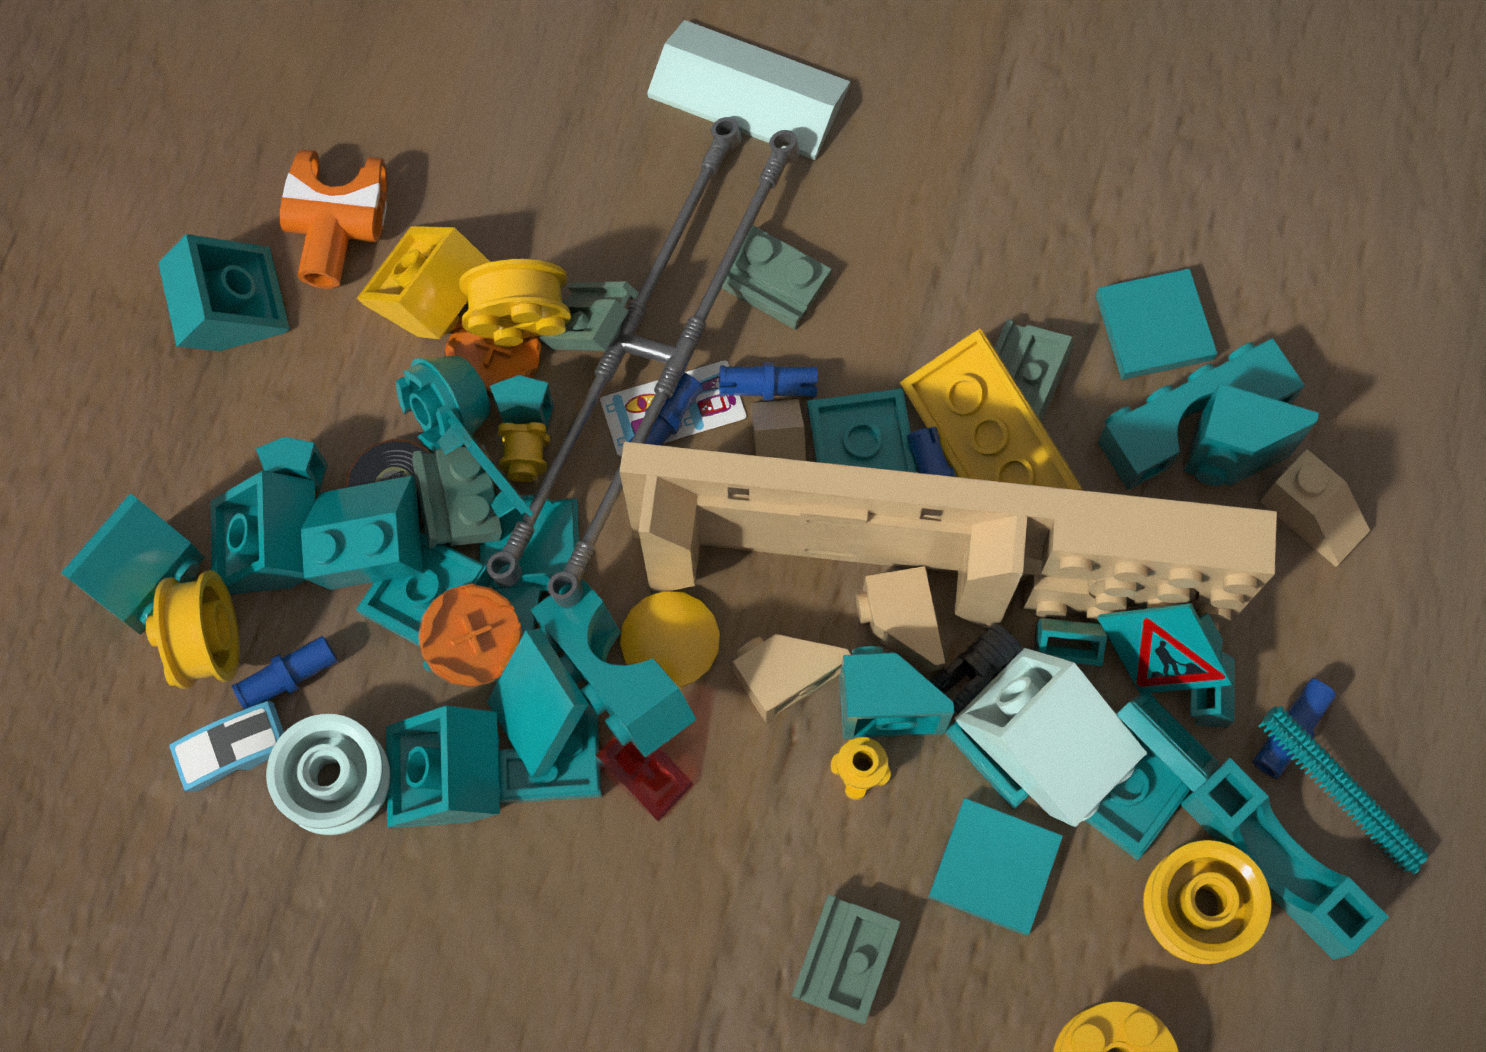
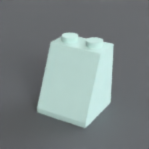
[954,648,1147,827]

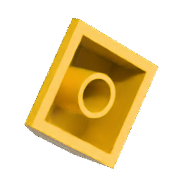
[356,226,490,340]

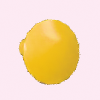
[620,591,720,690]

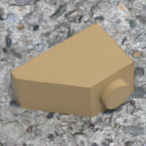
[1260,449,1370,567]
[856,566,945,677]
[733,634,851,723]

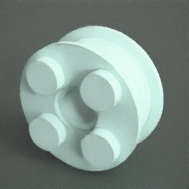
[266,714,390,835]

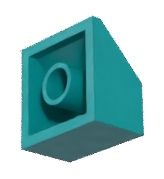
[158,234,290,351]
[1183,383,1319,486]
[210,471,316,594]
[301,476,423,590]
[61,493,205,634]
[839,646,954,739]
[386,705,501,828]

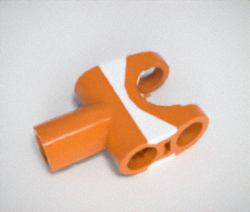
[280,149,387,289]

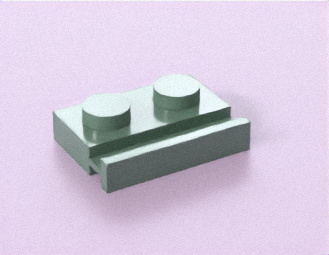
[722,225,832,330]
[539,281,639,351]
[994,319,1074,422]
[412,445,502,548]
[791,894,901,1025]

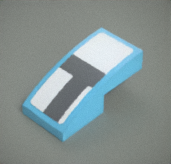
[169,701,284,792]

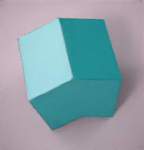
[490,375,555,430]
[256,437,328,492]
[1034,618,1107,666]
[1190,651,1235,728]

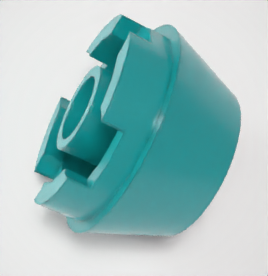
[396,355,490,452]

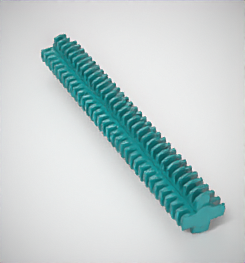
[1259,706,1428,875]

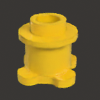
[498,422,550,482]
[830,737,891,800]

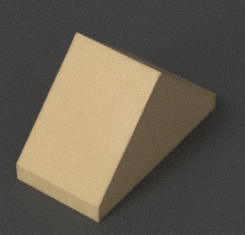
[750,399,806,461]

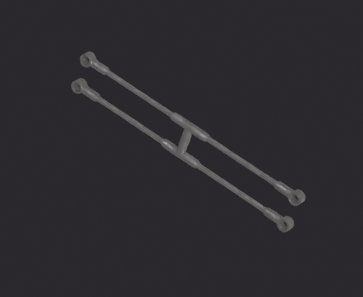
[487,117,800,608]

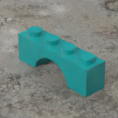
[1098,338,1305,490]
[530,578,697,758]
[1180,758,1389,960]

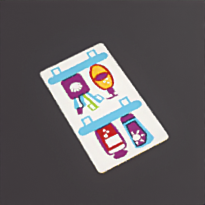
[600,360,746,456]

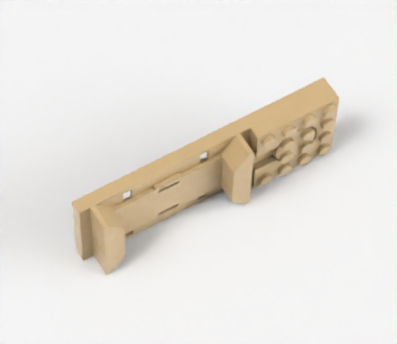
[620,442,1277,631]

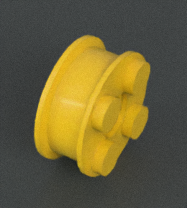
[459,259,571,347]
[146,570,240,689]
[1143,840,1271,964]
[1053,1002,1179,1052]

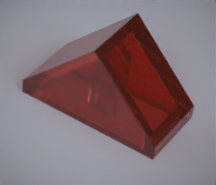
[595,735,693,822]

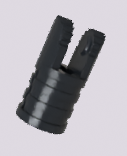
[931,623,1023,714]

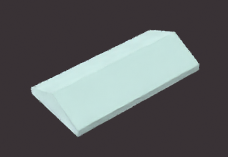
[647,20,851,160]

